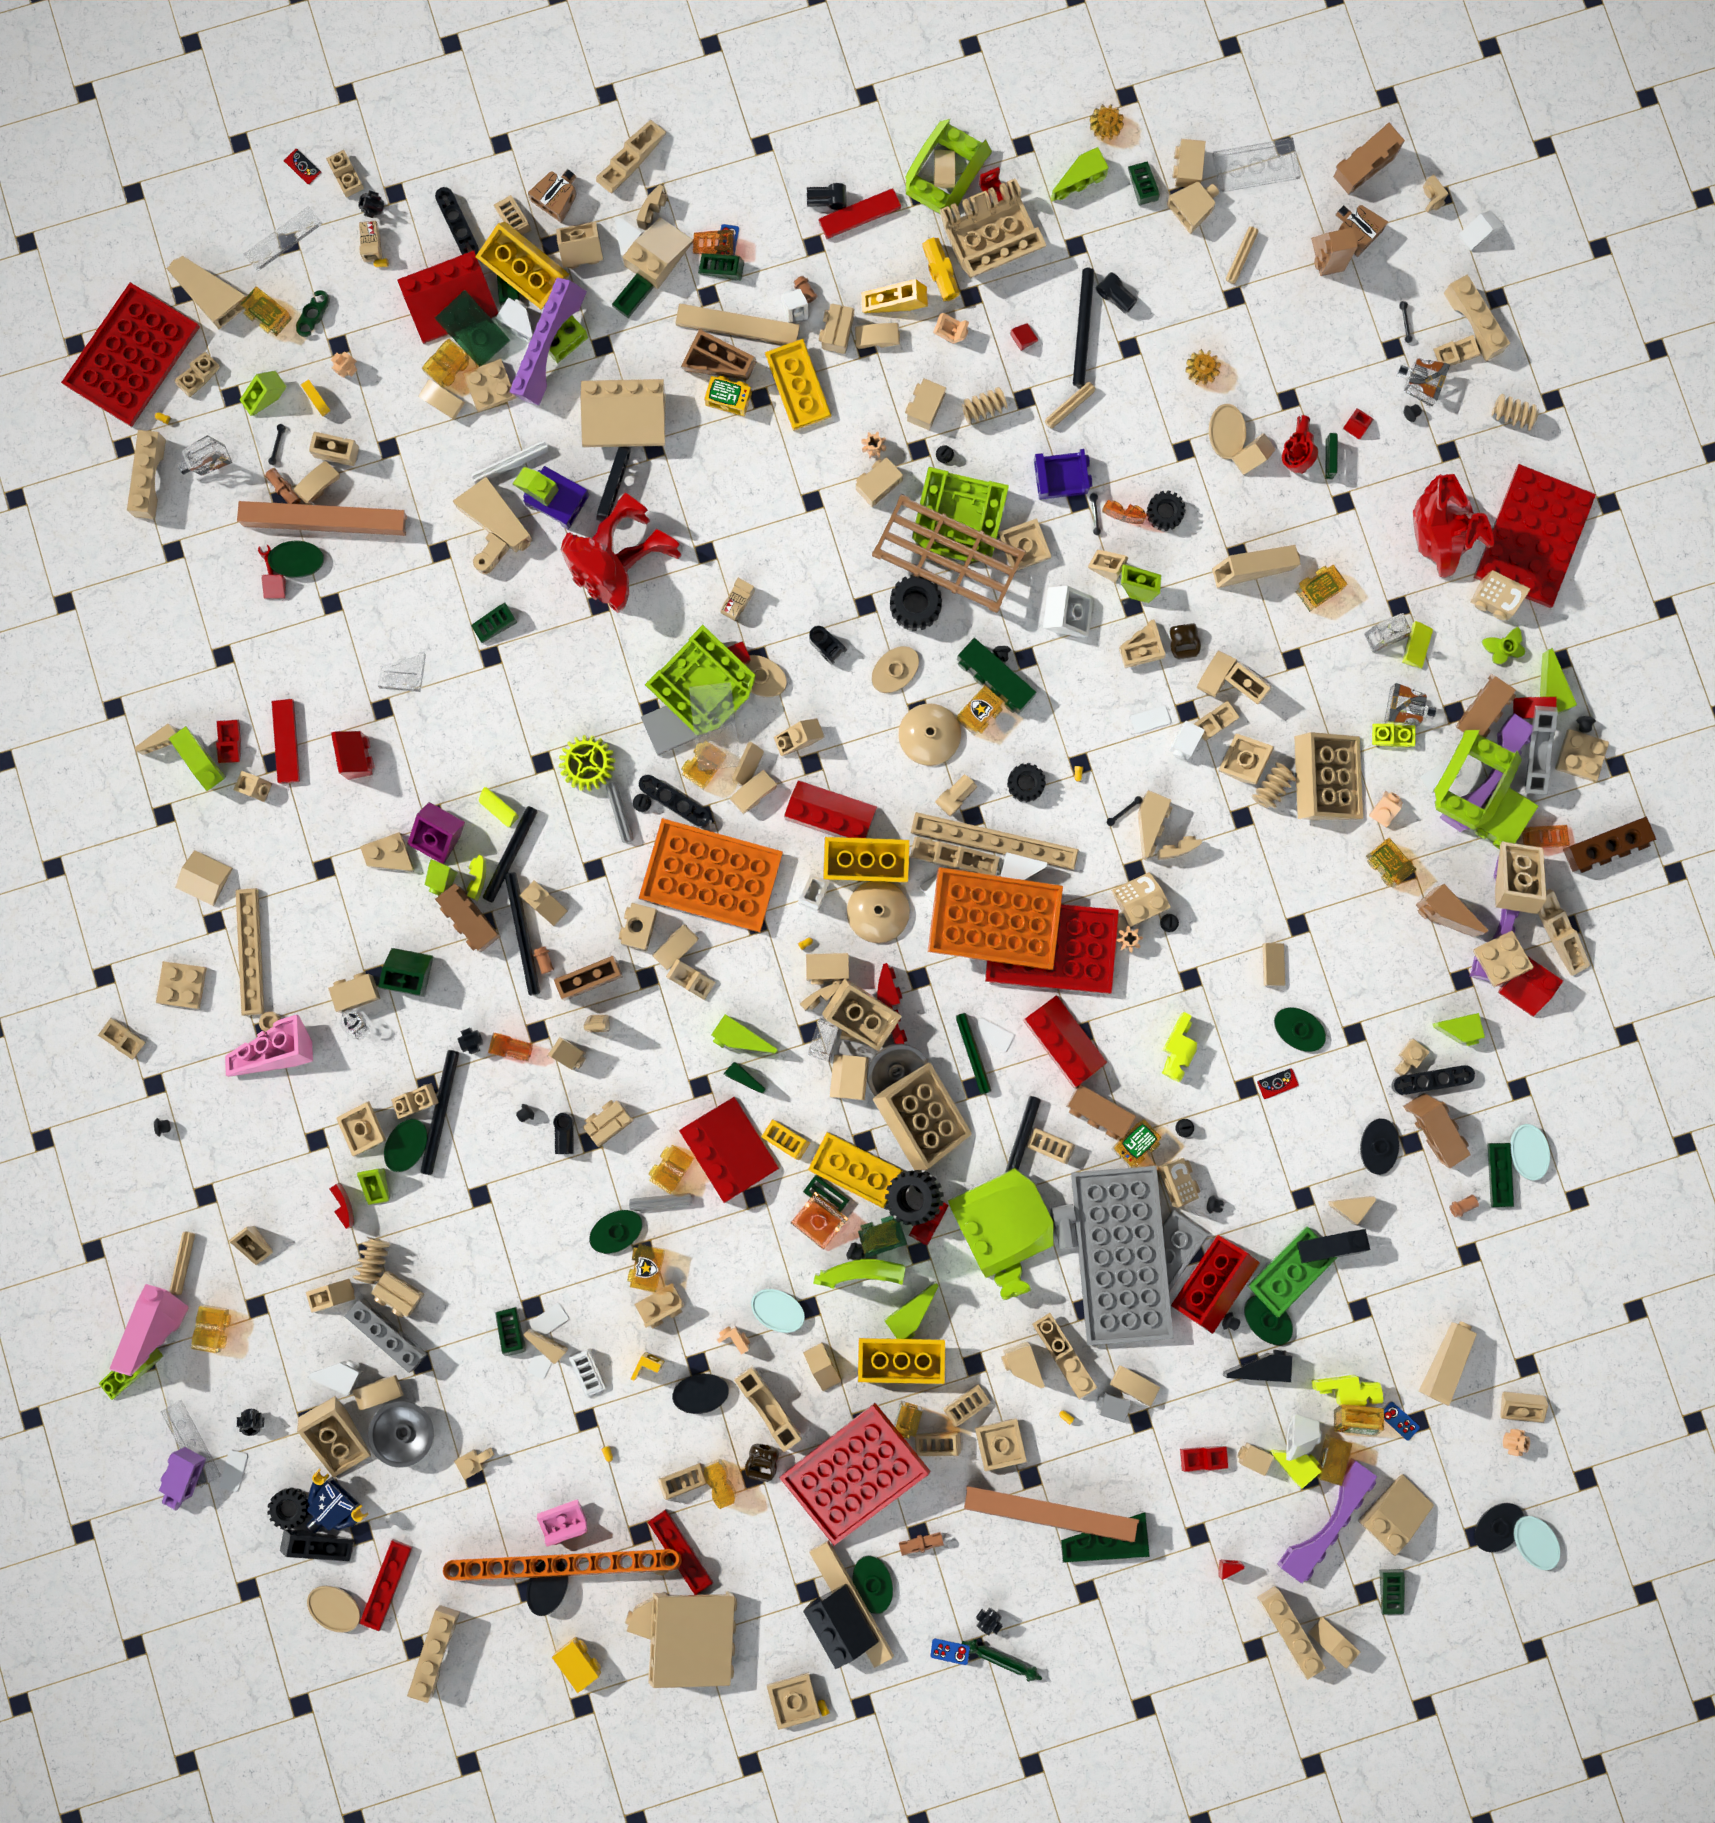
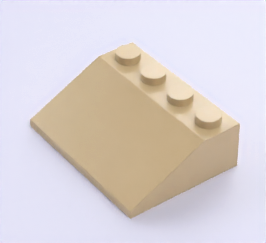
[580,379,666,447]
[1294,732,1363,820]
[873,1063,972,1171]

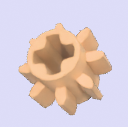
[331,352,357,378]
[861,432,886,458]
[1116,926,1143,953]
[1503,1429,1530,1456]

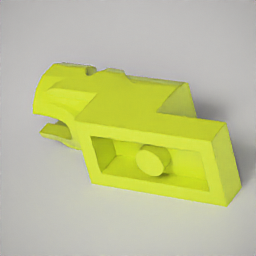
[1162,1012,1197,1082]
[1311,1375,1383,1408]

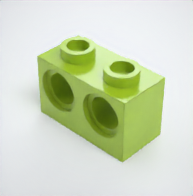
[548,315,588,364]

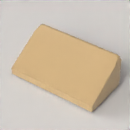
[732,742,764,786]
[1262,943,1285,986]
[1500,1392,1548,1423]

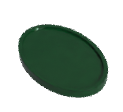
[268,541,324,578]
[1274,1007,1326,1052]
[384,1119,428,1172]
[589,1210,642,1254]
[1244,1296,1293,1345]
[852,1555,893,1614]

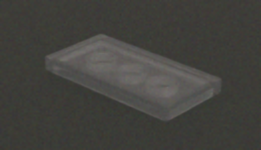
[1212,137,1301,193]
[689,682,741,771]

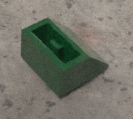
[378,948,433,997]

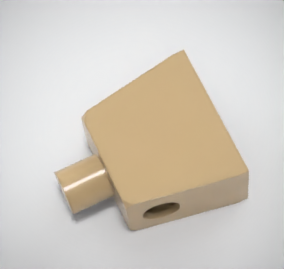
[1167,182,1219,234]

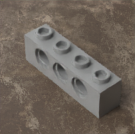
[344,1298,428,1373]

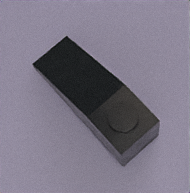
[1297,1229,1371,1263]
[1223,1349,1292,1382]
[280,1529,354,1561]

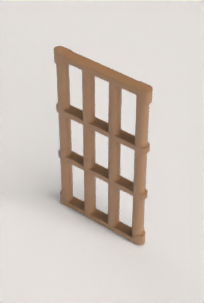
[872,494,1026,613]

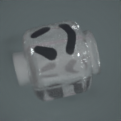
[340,1008,372,1040]

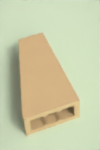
[166,256,250,330]
[453,477,533,552]
[1212,545,1301,588]
[1419,1321,1477,1406]

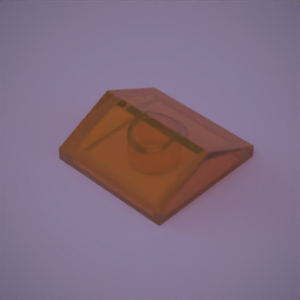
[791,1192,848,1250]

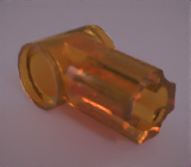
[488,1032,533,1061]

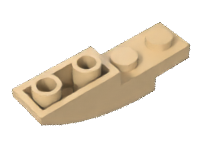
[1032,1313,1097,1400]

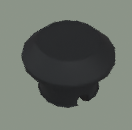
[1403,404,1422,422]
[936,445,954,463]
[993,646,1011,662]
[1576,716,1596,733]
[633,794,651,812]
[1160,914,1179,932]
[516,1104,534,1122]
[154,1118,171,1137]
[1175,1119,1194,1137]
[1207,1195,1224,1214]
[846,1242,864,1260]
[1222,1312,1241,1331]

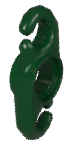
[296,290,329,337]

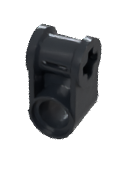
[809,625,847,665]

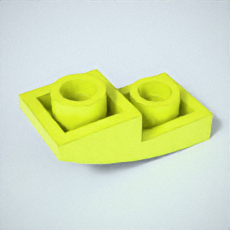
[1372,724,1415,747]
[467,855,486,901]

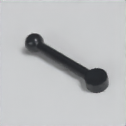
[1399,301,1413,343]
[268,424,286,465]
[1089,493,1101,535]
[1106,796,1143,826]

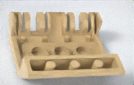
[940,178,1046,278]

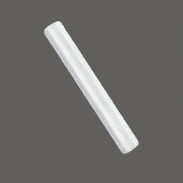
[472,441,549,484]

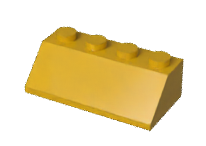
[475,221,570,310]
[823,837,909,882]
[858,1338,945,1384]

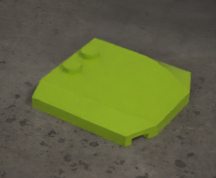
[912,467,1009,563]
[645,624,756,736]
[948,1168,1053,1278]

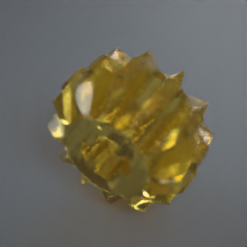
[1089,104,1124,141]
[1185,349,1221,386]

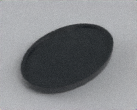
[1360,1118,1399,1175]
[672,1373,729,1414]
[1474,1503,1524,1552]
[526,1561,568,1616]

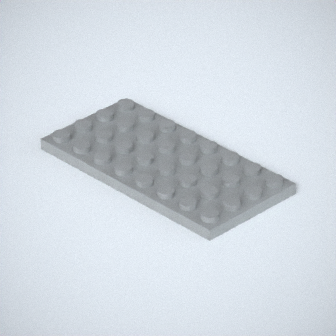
[1071,1166,1173,1345]

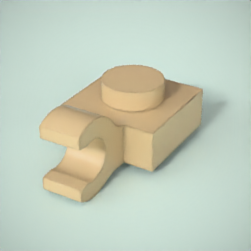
[1394,1039,1429,1076]
[454,1447,495,1480]

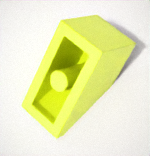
[1270,1449,1321,1489]

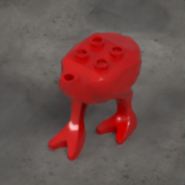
[1413,474,1494,577]
[560,493,682,613]

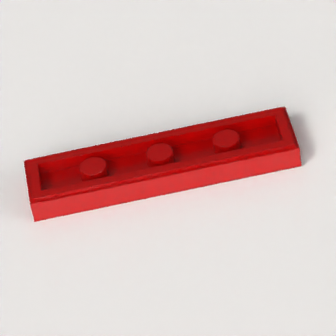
[818,188,901,240]
[271,699,300,784]
[647,1509,713,1595]
[359,1539,413,1631]

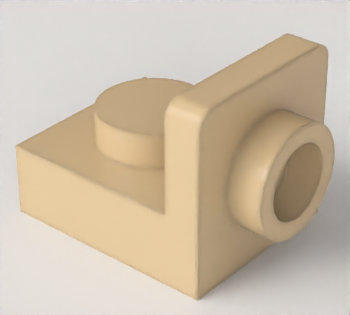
[1423,174,1448,212]
[233,771,272,802]

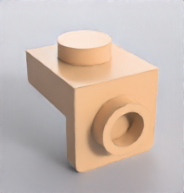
[933,313,969,344]
[1369,791,1403,828]
[717,1326,750,1355]

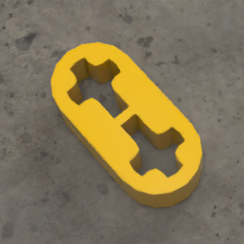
[300,379,331,417]

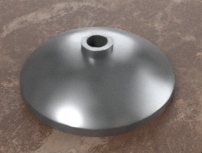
[867,1044,928,1096]
[368,1401,434,1468]

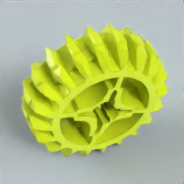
[558,735,616,791]

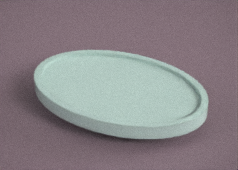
[1510,1124,1550,1180]
[751,1289,805,1333]
[1514,1516,1560,1570]

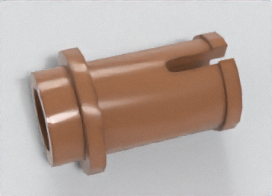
[794,276,817,303]
[533,946,554,974]
[1449,1194,1479,1217]

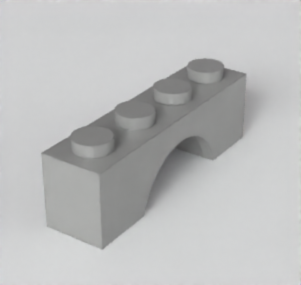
[1525,706,1558,795]

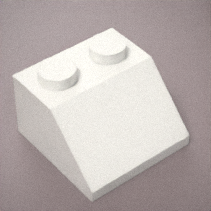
[1043,586,1094,637]

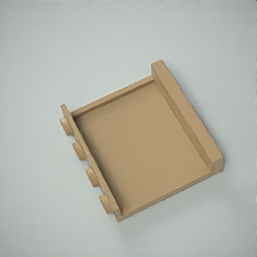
[648,1591,737,1688]

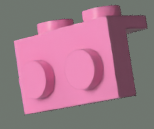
[537,1499,587,1547]

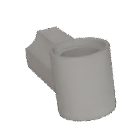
[1051,1204,1078,1249]

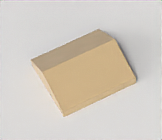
[1219,733,1274,785]
[175,850,233,906]
[830,1055,869,1100]
[336,1101,386,1156]

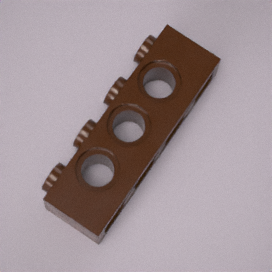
[1563,816,1657,873]

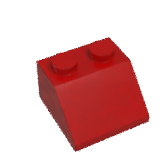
[331,731,374,780]
[1498,956,1563,1017]

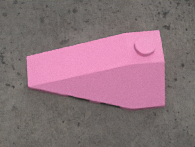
[225,1015,313,1077]
[110,1284,189,1376]

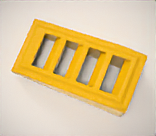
[761,1119,810,1160]

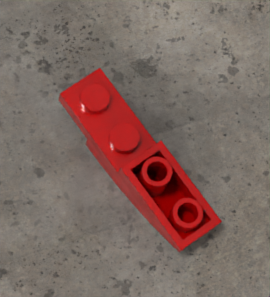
[877,963,908,1044]

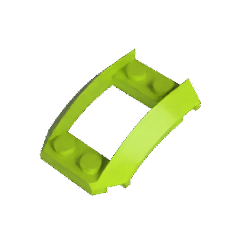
[905,119,992,214]
[1433,730,1522,830]
[813,1259,906,1289]

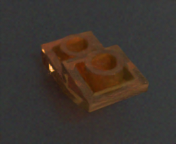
[1102,500,1147,524]

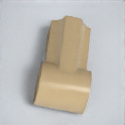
[935,774,977,816]

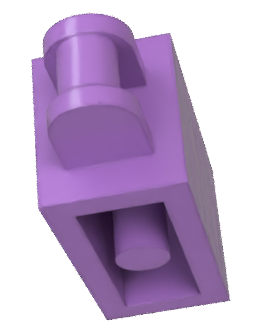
[159,1447,206,1511]

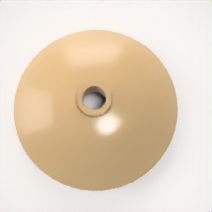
[899,704,961,766]
[847,881,910,943]

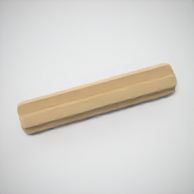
[1226,226,1259,284]
[1045,382,1095,429]
[169,1231,195,1295]

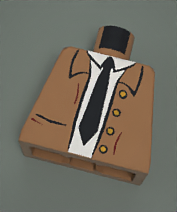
[528,169,577,223]
[1336,205,1388,257]

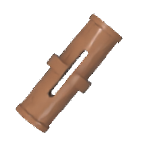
[265,468,301,504]
[899,1532,944,1556]

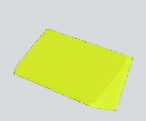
[1402,621,1433,669]
[479,787,519,828]

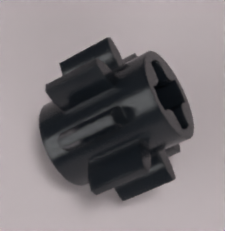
[358,190,384,218]
[457,1027,484,1054]
[236,1408,264,1436]
[976,1607,1003,1636]

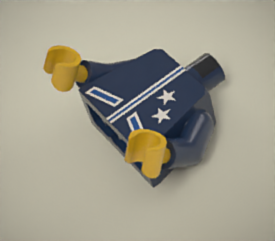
[306,1468,368,1533]

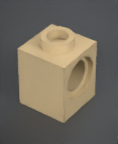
[1237,1443,1274,1476]

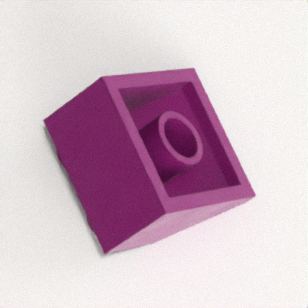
[407,802,465,864]

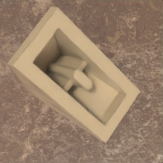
[1231,433,1276,475]
[1088,549,1128,583]
[1328,1196,1376,1225]
[229,1226,273,1265]
[803,1343,842,1391]

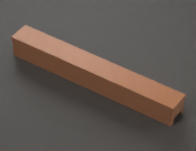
[237,501,407,536]
[964,1486,1139,1542]

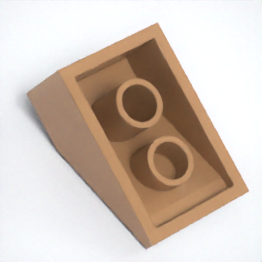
[1416,884,1489,937]

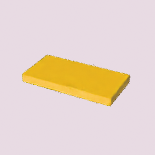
[765,339,832,431]
[808,1132,903,1209]

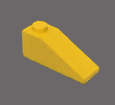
[861,279,928,313]

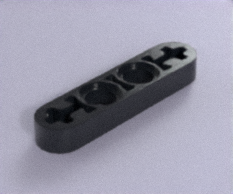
[435,187,479,255]
[596,447,631,522]
[639,775,710,828]
[1391,1065,1475,1095]

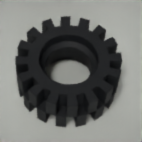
[1146,490,1186,531]
[1007,763,1046,803]
[267,1487,309,1530]

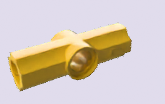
[922,237,960,301]

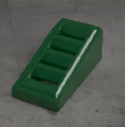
[1128,161,1160,205]
[698,253,744,281]
[471,602,517,643]
[723,1062,766,1094]
[495,1307,526,1356]
[1379,1569,1405,1615]

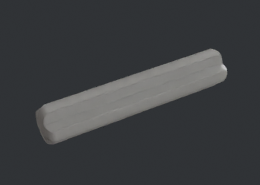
[606,782,633,843]
[629,1193,692,1210]

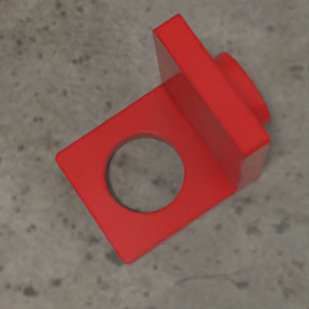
[979,167,1003,202]

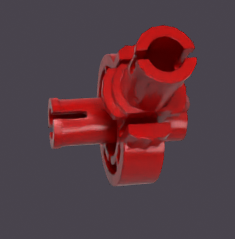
[1282,415,1318,474]

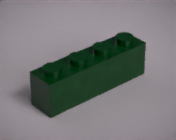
[957,637,1037,714]

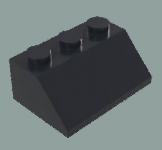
[803,1584,879,1669]

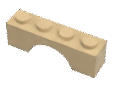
[1444,274,1510,361]
[127,430,166,519]
[734,1365,802,1452]
[1257,1586,1326,1680]
[407,1605,460,1703]

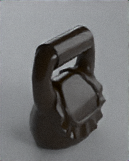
[1170,623,1201,660]
[745,1444,779,1482]

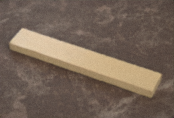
[675,303,800,345]
[235,888,264,1016]
[809,1540,894,1668]

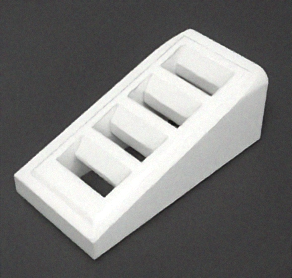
[569,1348,606,1397]

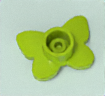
[1482,627,1525,665]
[994,1262,1031,1300]

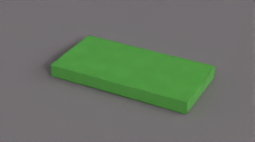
[1247,1226,1338,1317]

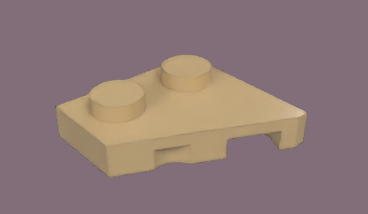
[1119,619,1166,668]
[360,832,414,872]

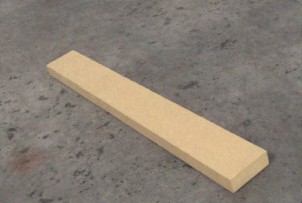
[911,812,1079,870]

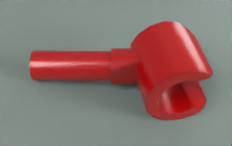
[258,545,274,575]

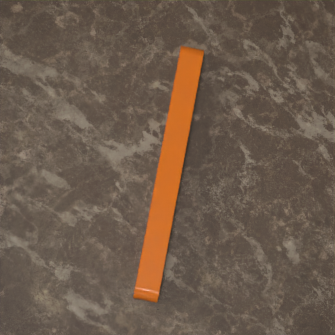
[443,1549,682,1582]

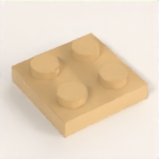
[463,359,516,413]
[998,519,1051,571]
[1555,729,1609,782]
[1473,931,1533,988]
[156,961,207,1009]
[975,1418,1027,1471]
[767,1672,820,1730]

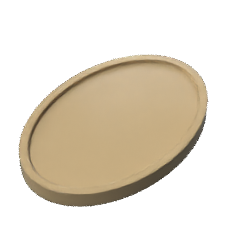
[1209,404,1246,459]
[872,646,919,693]
[745,655,787,697]
[307,1586,361,1632]

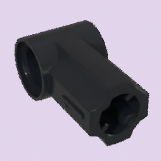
[807,183,847,210]
[1095,272,1138,314]
[553,1112,575,1154]

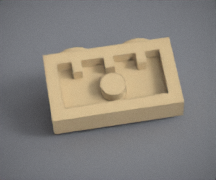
[634,1283,685,1329]

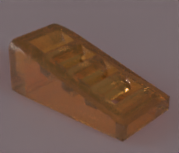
[693,230,735,255]
[1522,825,1570,849]

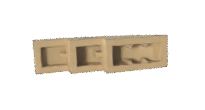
[596,120,666,194]
[910,837,1000,876]
[1538,889,1590,976]

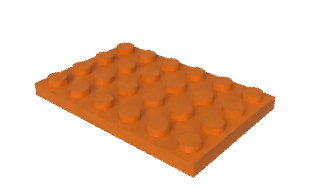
[639,818,783,933]
[927,867,1063,970]

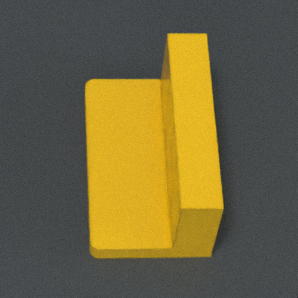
[631,1352,665,1381]

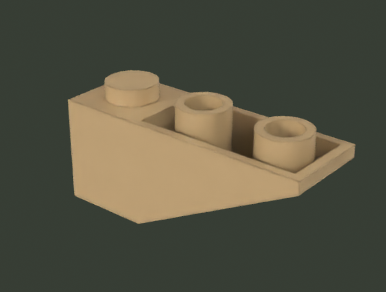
[1138,790,1172,860]

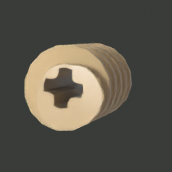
[962,387,1008,425]
[1491,394,1539,431]
[1252,762,1296,808]
[352,1237,390,1284]

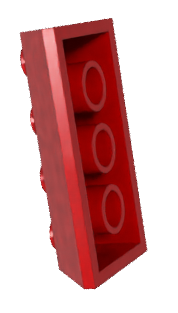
[784,780,877,838]
[1023,995,1107,1088]
[1171,1235,1260,1334]

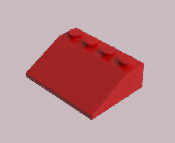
[397,251,499,344]
[679,1097,779,1203]

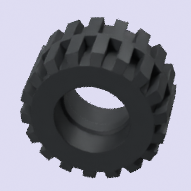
[890,574,942,631]
[885,1170,944,1226]

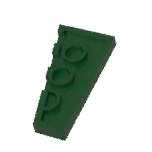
[1061,1512,1150,1563]

